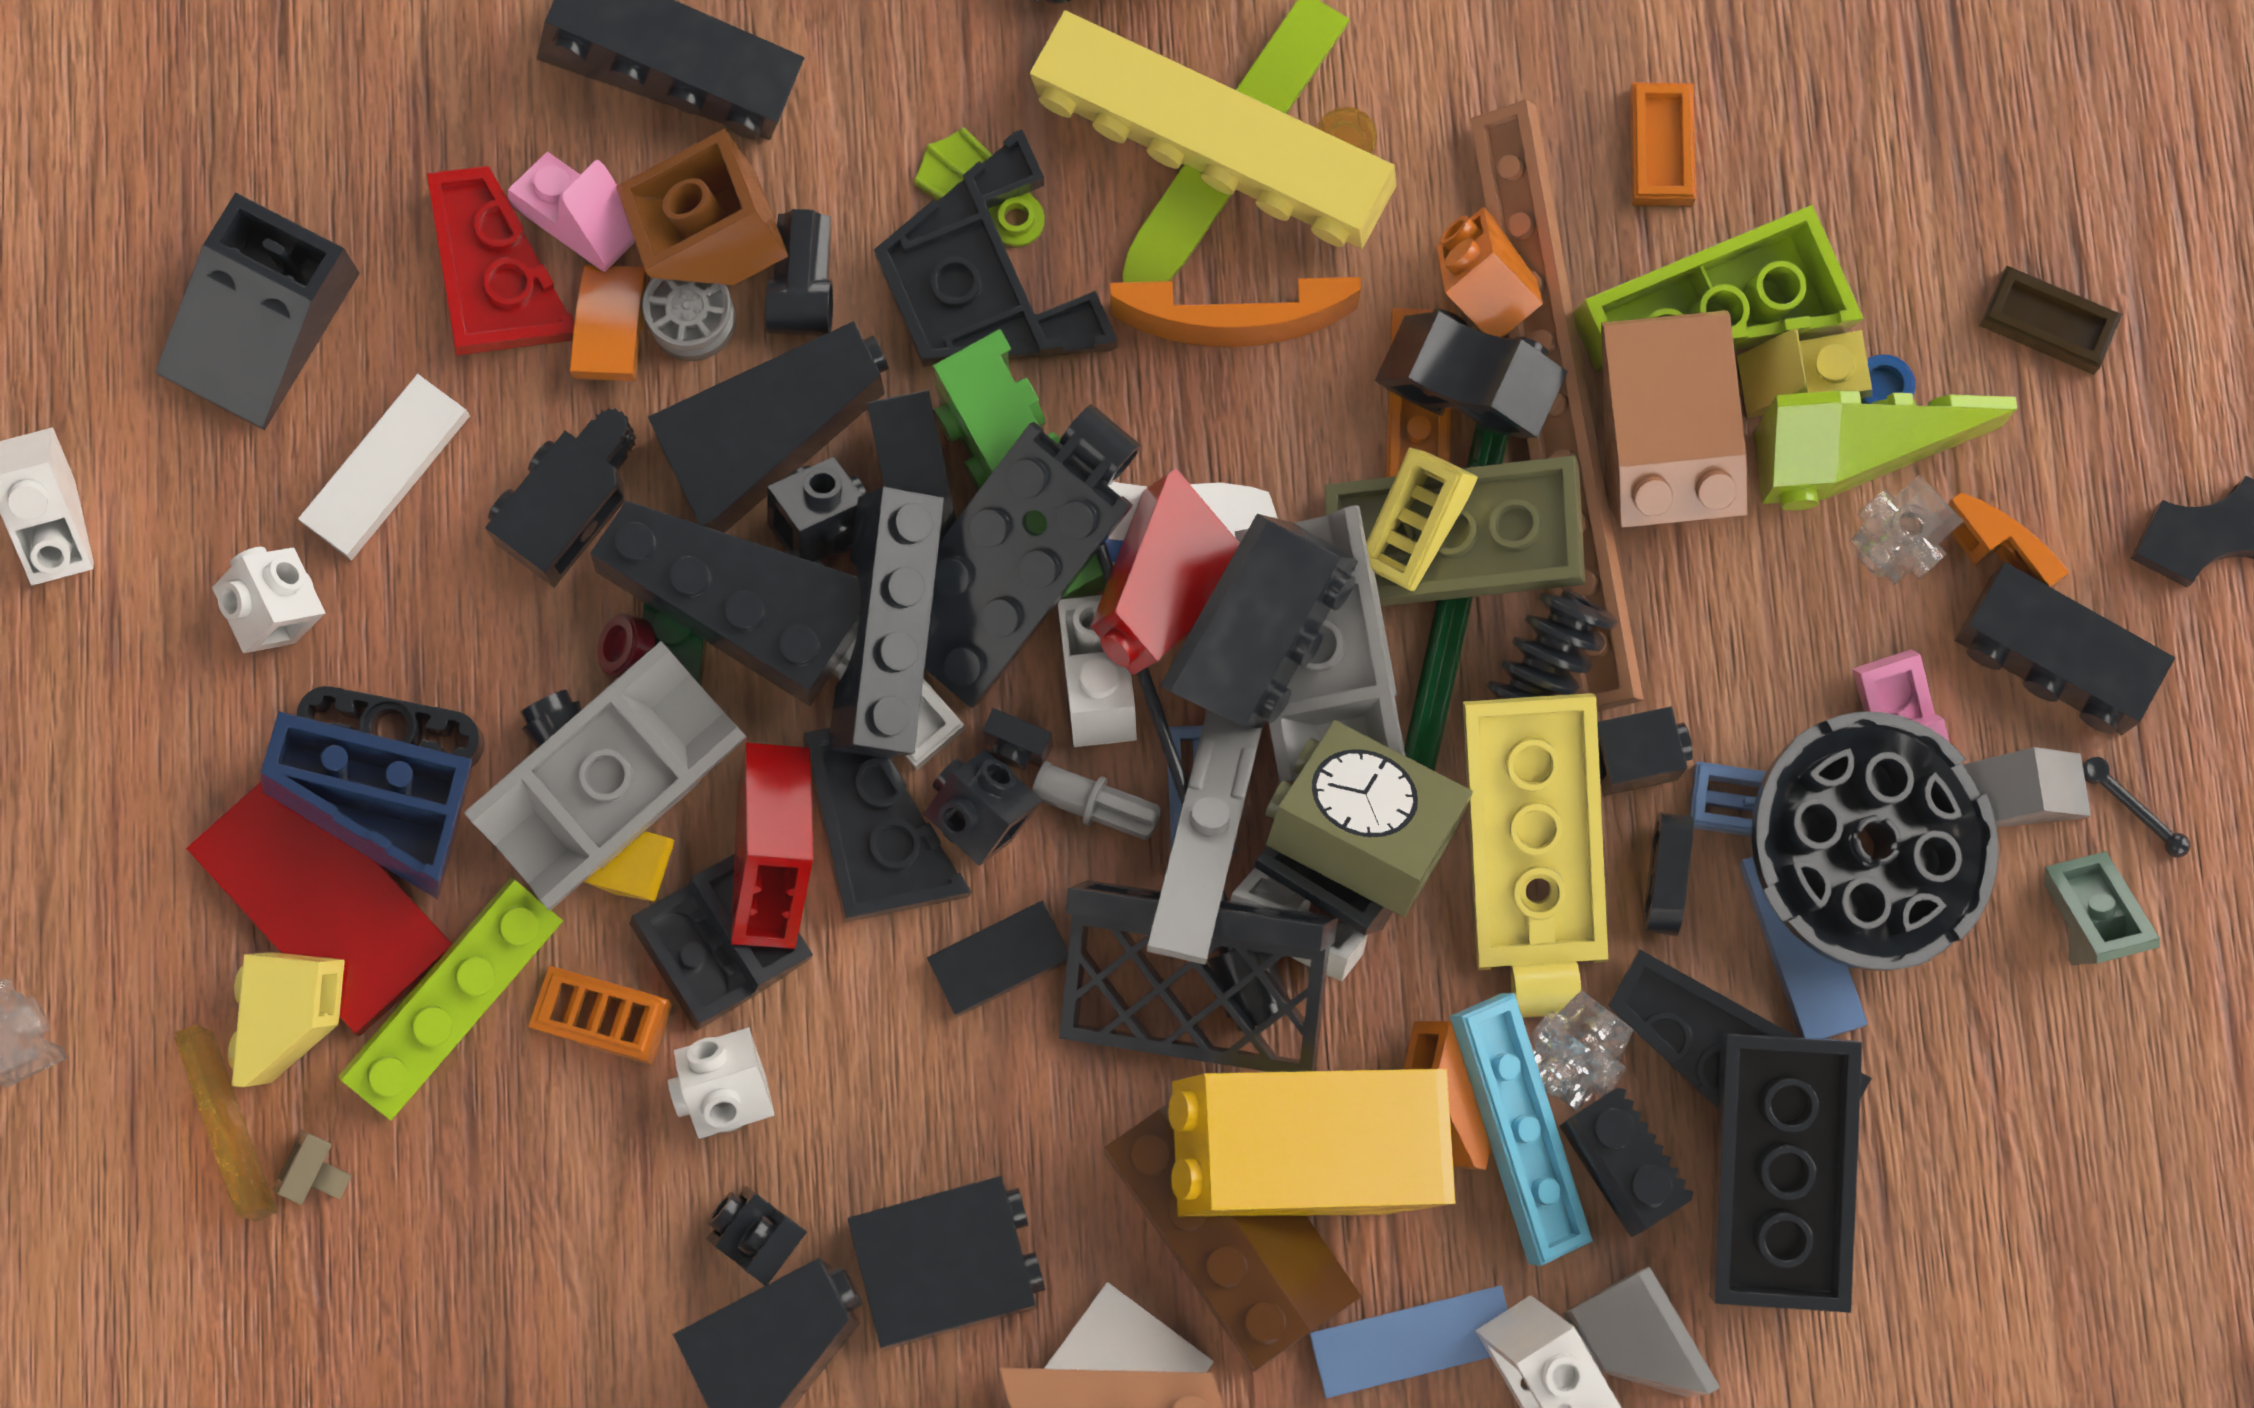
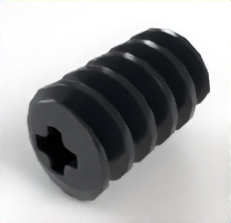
[1486,587,1618,699]

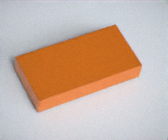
[1629,82,1696,207]

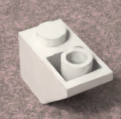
[0,427,94,586]
[1058,595,1137,747]

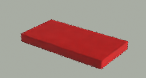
[186,781,453,1036]

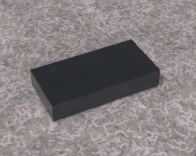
[927,900,1068,1018]

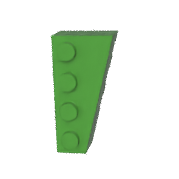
[933,329,1106,604]

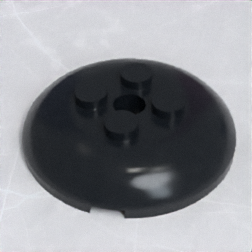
[1751,711,1999,971]

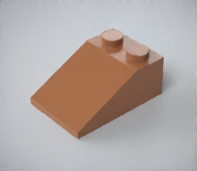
[1601,311,1747,528]

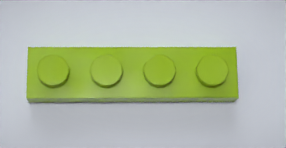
[338,877,563,1121]

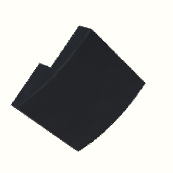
[629,854,813,1031]

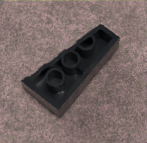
[536,0,805,140]
[590,501,861,706]

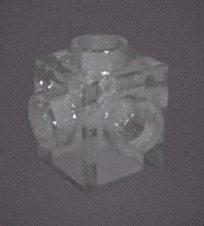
[1851,475,1963,586]
[1529,990,1634,1111]

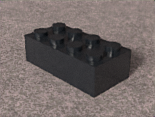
[1709,1033,1863,1313]

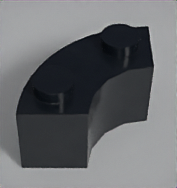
[1374,309,1568,438]

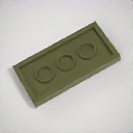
[1325,455,1585,607]

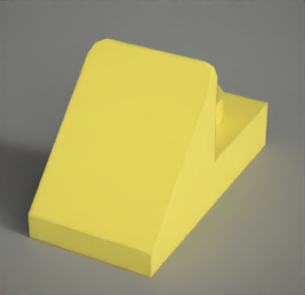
[1737,329,1873,418]

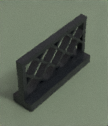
[1059,880,1337,1072]

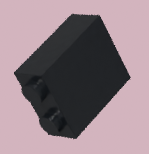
[847,1176,1046,1350]

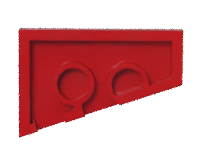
[427,166,575,356]

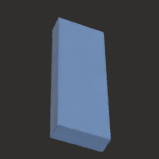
[1739,857,1868,1039]
[1309,1285,1508,1399]

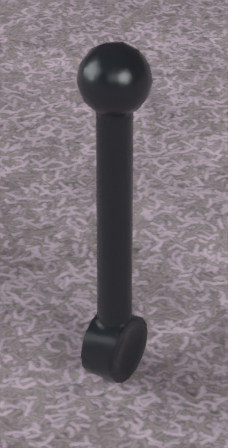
[2083,757,2190,858]

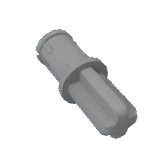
[1032,761,1161,840]

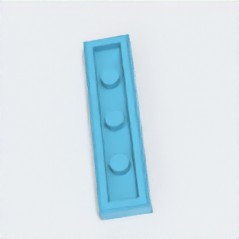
[1450,993,1593,1266]

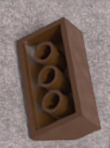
[1104,1104,1362,1372]

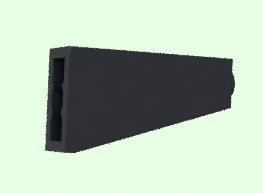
[648,321,889,533]

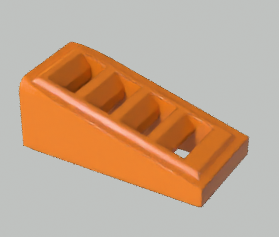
[528,965,673,1066]

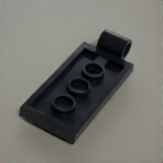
[924,404,1142,709]

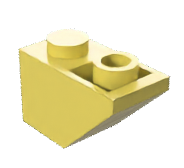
[228,952,345,1087]

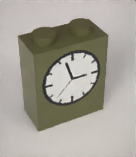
[1265,720,1473,918]

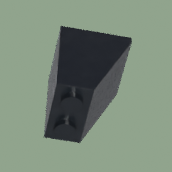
[673,1258,863,1408]

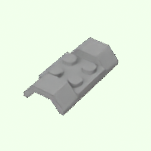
[1234,505,1405,783]
[464,641,747,911]

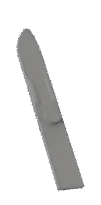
[1147,710,1262,965]

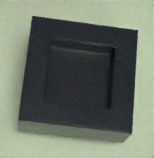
[982,708,1053,770]

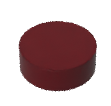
[597,613,655,678]

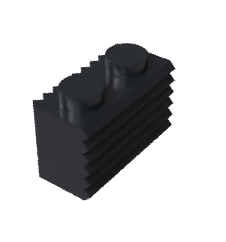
[1559,1088,1693,1237]

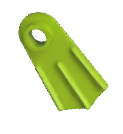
[914,128,1045,247]

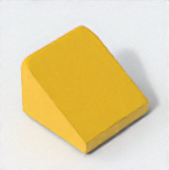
[584,831,675,902]

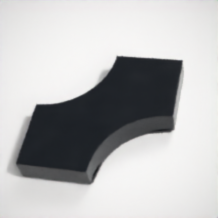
[2130,475,2254,587]

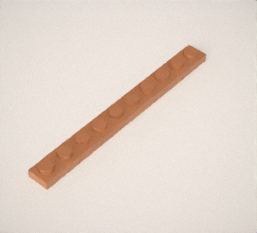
[1470,99,1644,712]

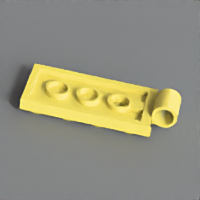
[1463,693,1608,1018]

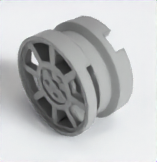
[643,278,736,361]

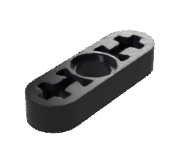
[296,686,484,768]

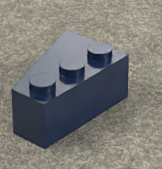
[261,711,472,900]

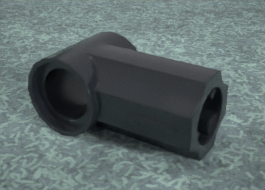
[765,209,833,336]

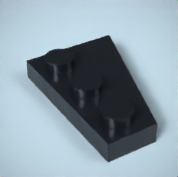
[802,728,972,923]

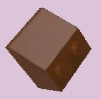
[616,128,788,285]

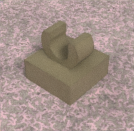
[272,1130,352,1205]

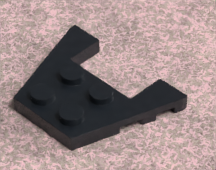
[874,129,1118,366]

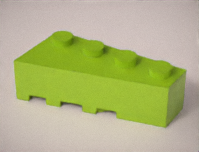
[1573,204,1864,372]

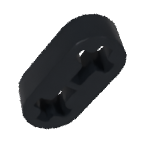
[1643,812,1694,936]

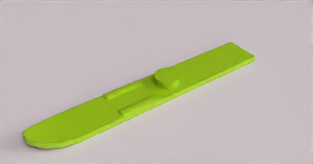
[1123,0,1350,282]

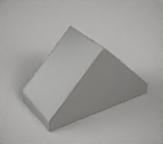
[1963,747,2091,827]

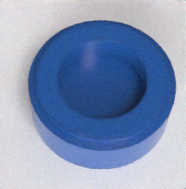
[1861,354,1916,404]

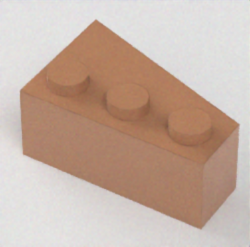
[999,1368,1224,1408]

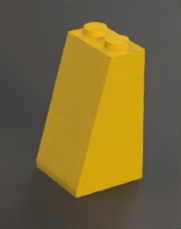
[1168,1069,1455,1216]

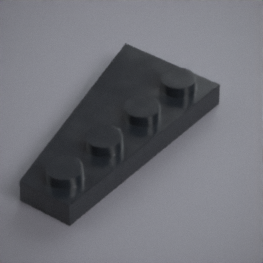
[1607,949,1872,1109]

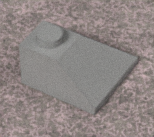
[1563,1267,1720,1397]

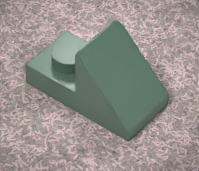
[2044,851,2160,965]

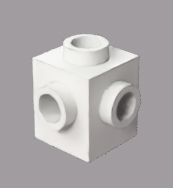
[212,547,325,654]
[668,1027,775,1139]

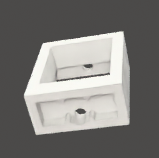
[1475,1295,1621,1408]

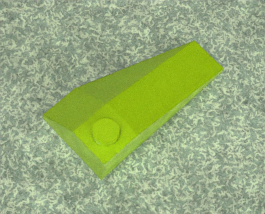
[1754,391,2017,511]

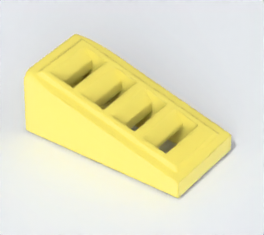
[1366,447,1478,591]

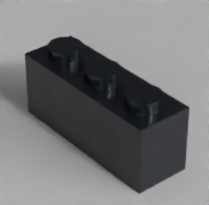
[1954,562,2176,735]

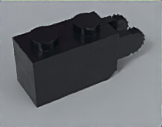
[485,407,636,588]

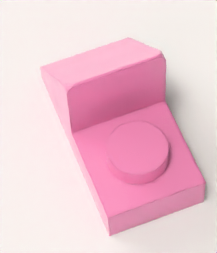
[508,151,635,273]

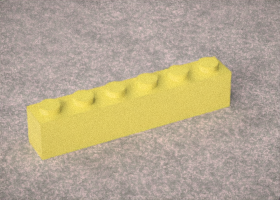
[1030,10,1397,249]

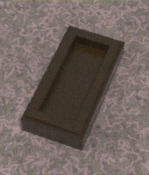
[1979,266,2122,375]

